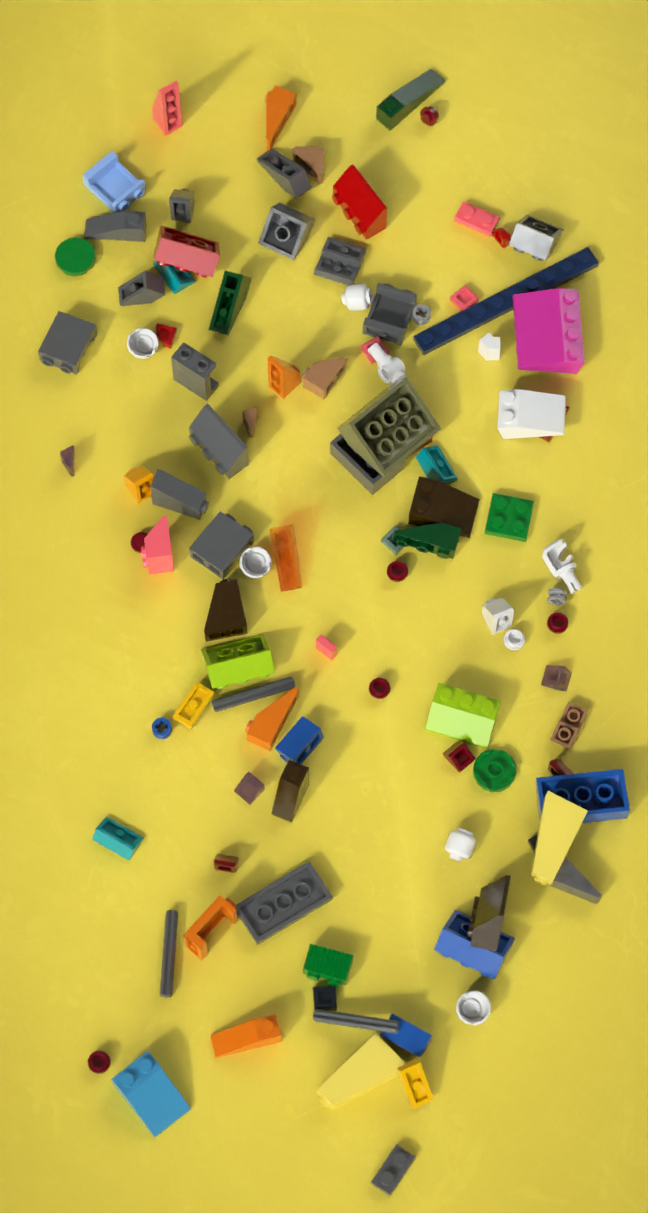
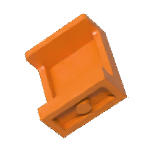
[183,896,238,960]

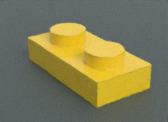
[173,681,215,729]
[397,1059,434,1109]

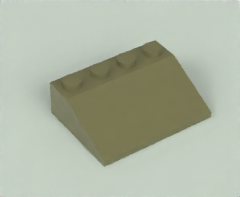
[337,377,441,476]

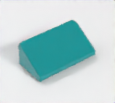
[153,260,195,294]
[416,445,458,485]
[93,817,143,860]

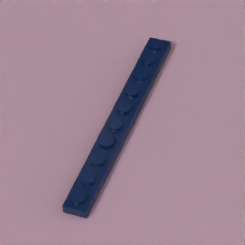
[413,247,599,356]

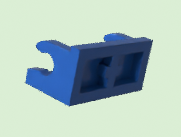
[275,716,324,764]
[380,1013,433,1058]

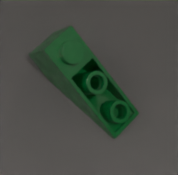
[392,523,461,559]

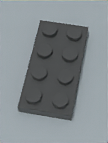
[235,861,333,945]

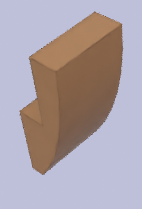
[550,702,588,749]

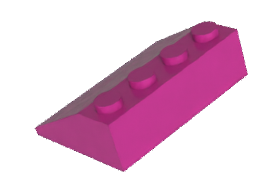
[513,288,584,374]

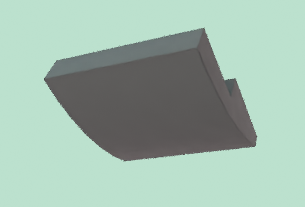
[314,237,366,285]

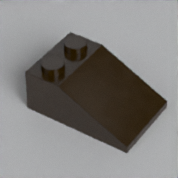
[408,476,480,538]

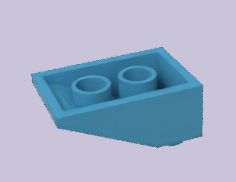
[112,1051,191,1137]

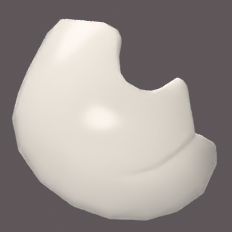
[127,328,159,359]
[240,547,272,579]
[456,991,491,1025]

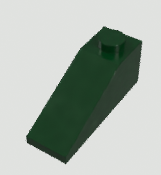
[209,270,252,335]

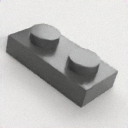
[371,1144,416,1196]

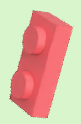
[454,201,500,237]

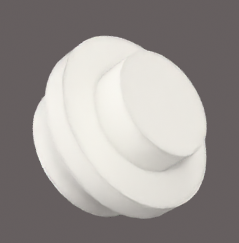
[503,629,525,650]

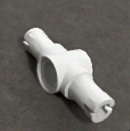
[367,342,416,390]

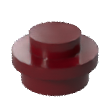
[420,106,439,126]
[131,532,147,553]
[387,561,408,582]
[547,613,568,634]
[369,678,390,699]
[88,1051,111,1074]

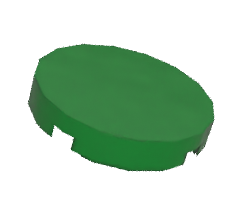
[55,237,96,277]
[473,749,516,792]

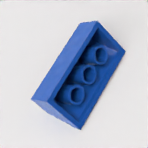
[536,769,630,823]

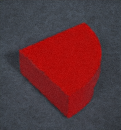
[492,228,511,249]
[156,323,177,349]

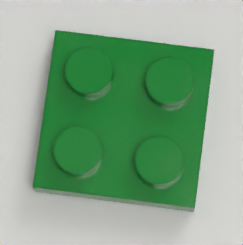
[485,493,534,542]

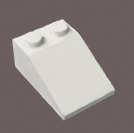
[497,389,566,439]

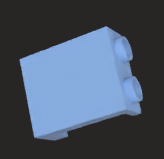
[83,151,146,213]

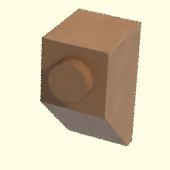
[302,357,347,399]

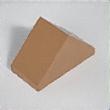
[293,146,324,184]

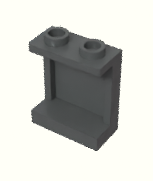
[363,283,417,345]
[38,311,97,374]
[171,343,219,401]
[189,511,254,579]

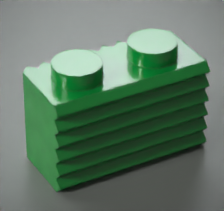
[303,944,353,987]

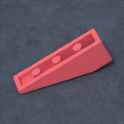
[152,81,182,136]

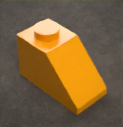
[124,466,154,504]

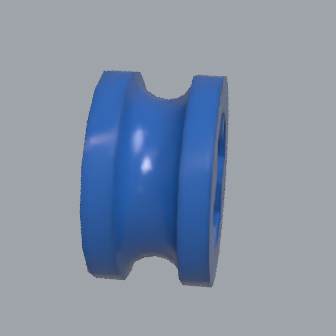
[152,717,172,739]

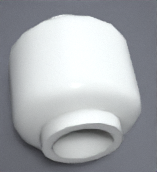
[342,283,373,311]
[445,828,477,862]

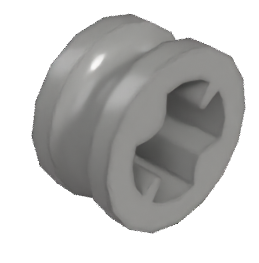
[412,304,431,325]
[547,588,567,606]

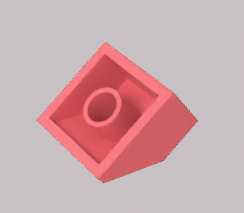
[141,516,174,574]

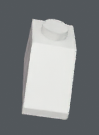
[482,598,514,635]

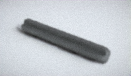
[212,677,295,712]
[160,910,178,998]
[313,1009,400,1034]

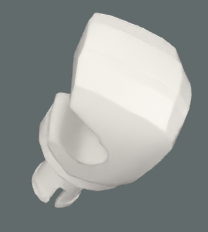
[542,538,583,594]

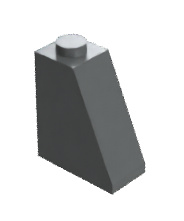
[150,469,209,520]

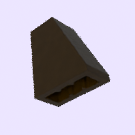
[204,579,248,642]
[272,760,309,823]

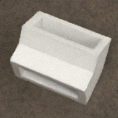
[478,333,501,360]

